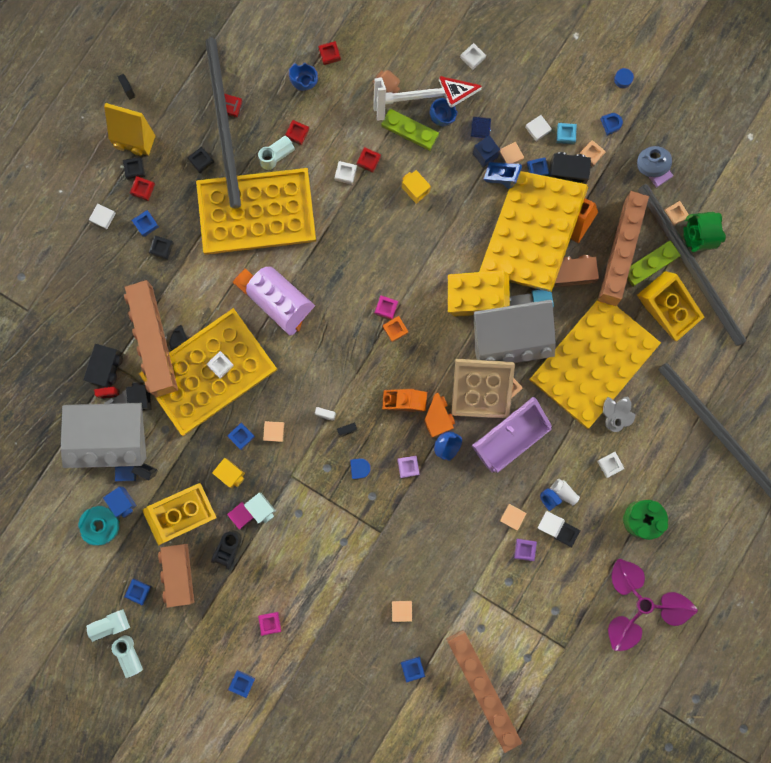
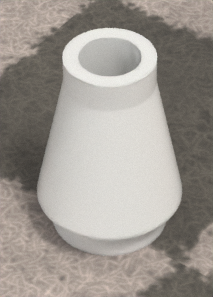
[550,479,580,506]

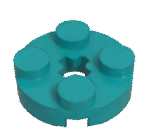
[78,506,120,546]

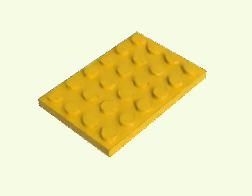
[196,168,316,255]
[479,171,588,292]
[529,299,661,429]
[139,308,278,436]

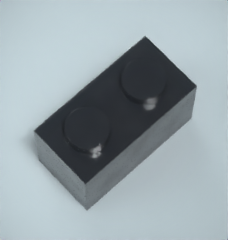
[549,152,591,184]
[83,344,123,388]

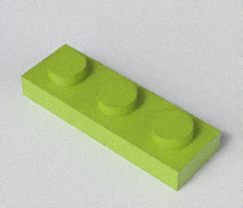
[381,109,439,151]
[627,241,681,287]

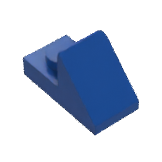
[484,162,522,189]

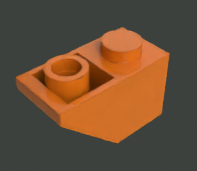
[570,198,598,244]
[382,389,427,412]
[424,393,455,438]

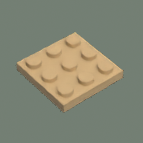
[451,359,515,418]

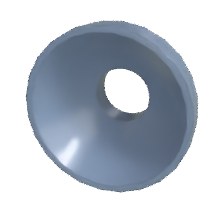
[637,146,672,177]

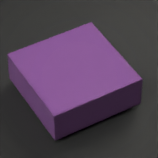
[514,539,537,561]

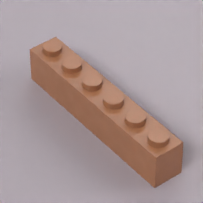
[598,191,649,306]
[124,280,178,397]
[446,630,523,753]

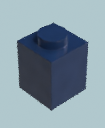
[472,135,501,168]

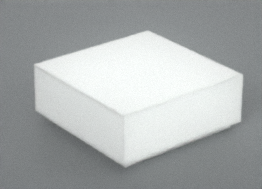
[460,43,486,70]
[525,115,552,141]
[334,161,357,185]
[89,204,116,229]
[206,351,234,379]
[315,407,336,421]
[597,452,625,478]
[538,511,565,538]

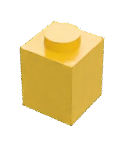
[402,170,431,204]
[212,458,245,488]

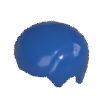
[289,63,318,91]
[429,98,458,127]
[434,431,462,461]

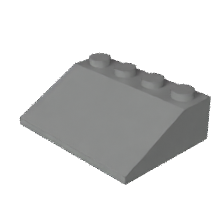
[474,300,556,363]
[61,403,147,468]

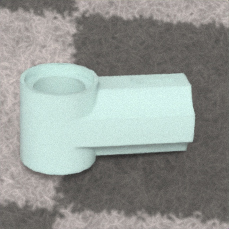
[258,136,295,170]
[87,609,130,642]
[111,635,143,678]

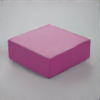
[374,295,398,320]
[227,502,254,530]
[258,612,281,636]

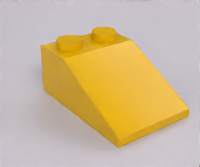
[104,103,155,156]
[637,271,705,342]
[142,483,217,546]

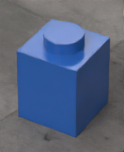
[103,486,137,518]

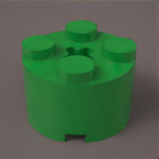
[683,212,726,252]
[623,500,668,540]

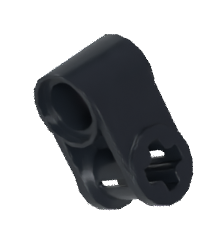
[211,530,242,570]

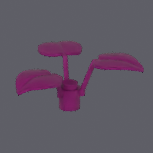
[608,559,698,651]

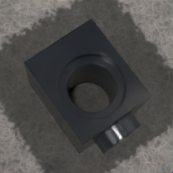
[126,382,152,411]

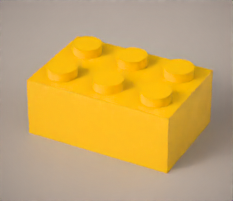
[448,270,510,317]

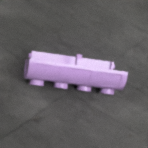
[246,267,315,335]
[472,397,552,473]

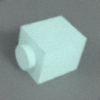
[244,493,276,524]

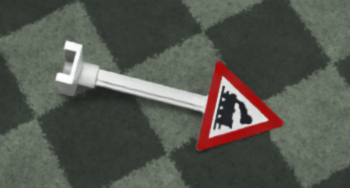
[373,76,482,121]

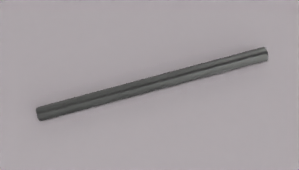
[205,37,241,209]
[638,184,746,346]
[658,363,771,498]

